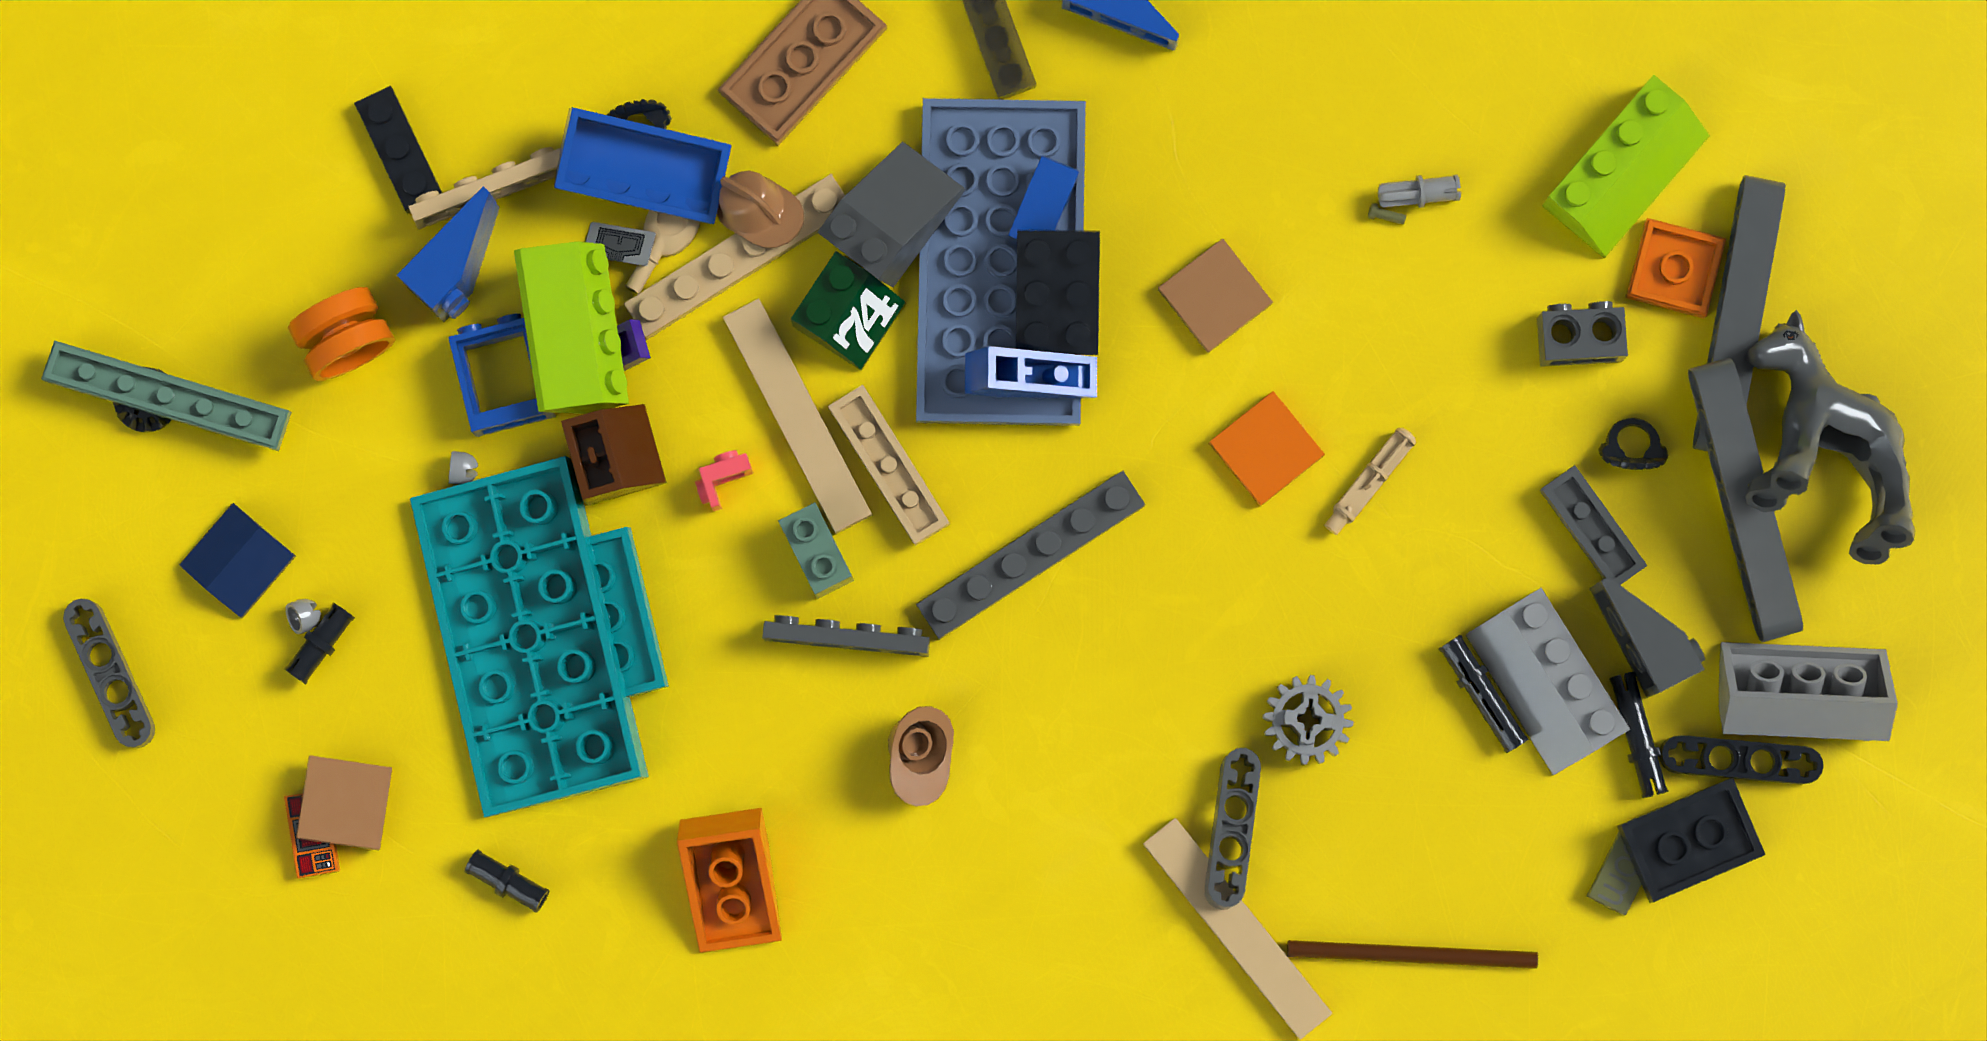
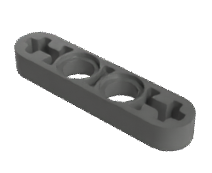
[63,599,155,748]
[1205,748,1261,910]

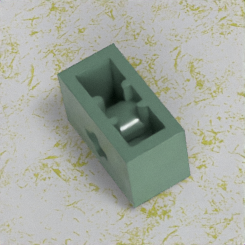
[778,503,854,599]

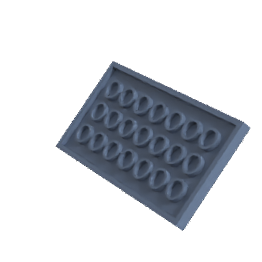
[916,98,1086,426]

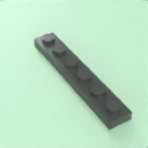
[916,471,1146,640]

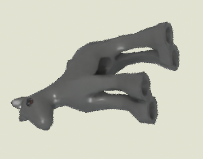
[1745,310,1915,565]

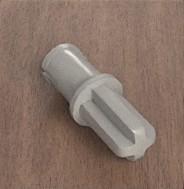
[1378,175,1461,208]

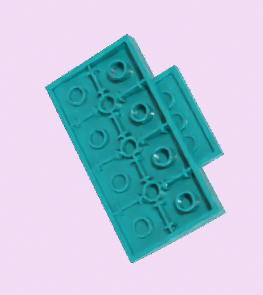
[410,456,669,817]

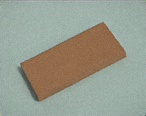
[718,0,887,146]

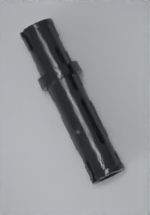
[1439,635,1528,753]
[1609,672,1669,799]

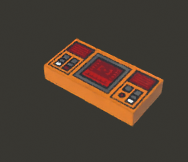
[284,793,340,879]

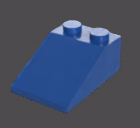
[397,186,500,322]

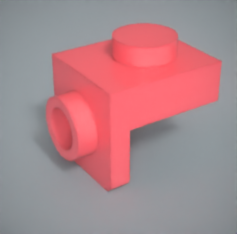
[695,450,754,512]

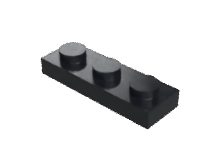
[354,86,443,214]

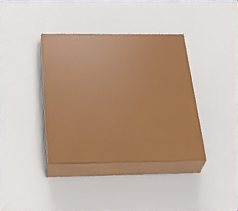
[1158,239,1273,353]
[296,755,392,851]

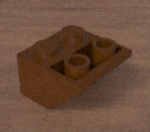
[561,404,667,506]

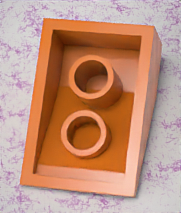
[677,808,782,953]

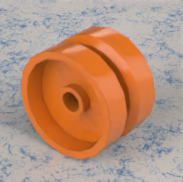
[288,287,395,381]

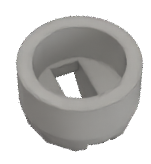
[449,451,478,485]
[286,599,321,635]

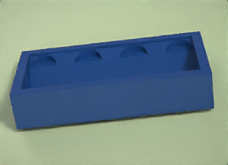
[554,107,732,225]

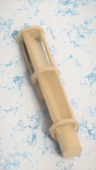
[1324,428,1416,535]

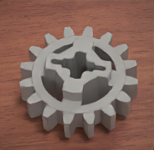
[1262,675,1354,766]

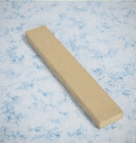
[723,299,872,534]
[1143,818,1333,1040]

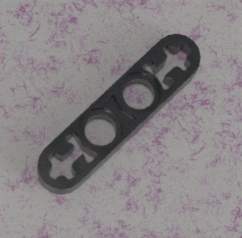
[1659,735,1824,785]

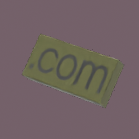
[1587,832,1641,916]

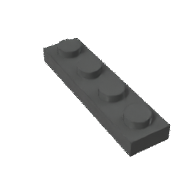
[762,615,930,657]

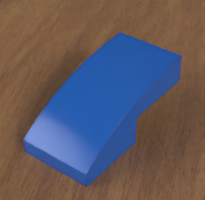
[1008,155,1080,239]

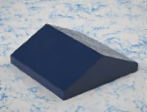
[179,503,296,618]

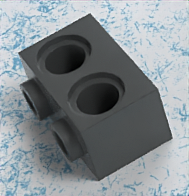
[1537,301,1628,367]

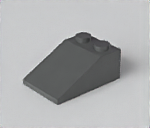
[817,141,966,287]
[1589,577,1705,698]

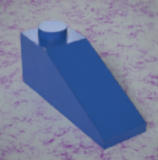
[1062,0,1179,51]
[965,346,1097,398]

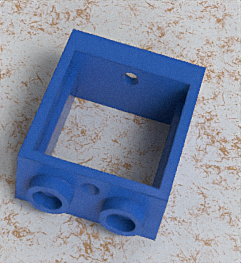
[448,314,556,437]

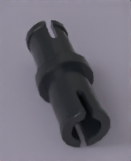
[284,602,355,685]
[465,849,550,913]

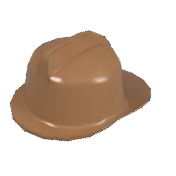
[717,171,804,248]
[888,706,954,806]

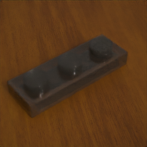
[961,0,1036,100]

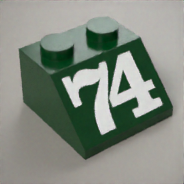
[791,251,906,370]

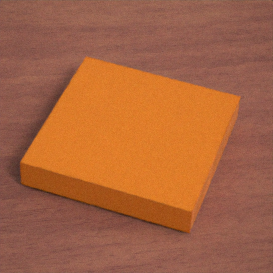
[1625,218,1726,319]
[1209,391,1325,507]

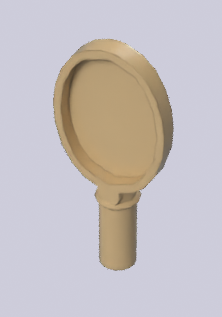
[625,210,700,294]

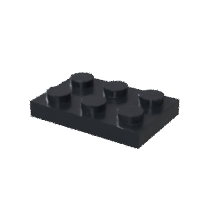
[1016,229,1100,355]
[1617,778,1766,903]

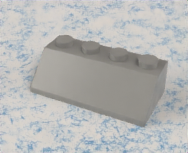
[1466,588,1630,775]
[1719,642,1898,741]

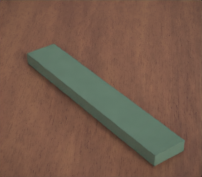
[42,340,291,452]

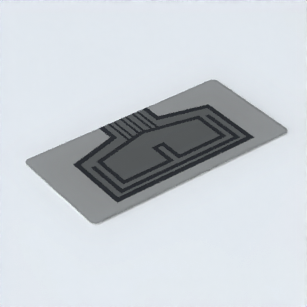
[586,222,656,266]

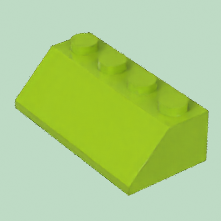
[1542,75,1710,258]
[514,241,629,414]

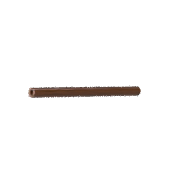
[1287,940,1538,969]

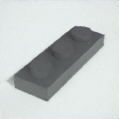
[1539,465,1647,585]

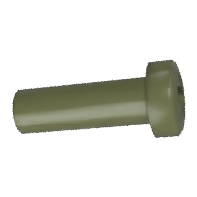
[1368,203,1406,225]

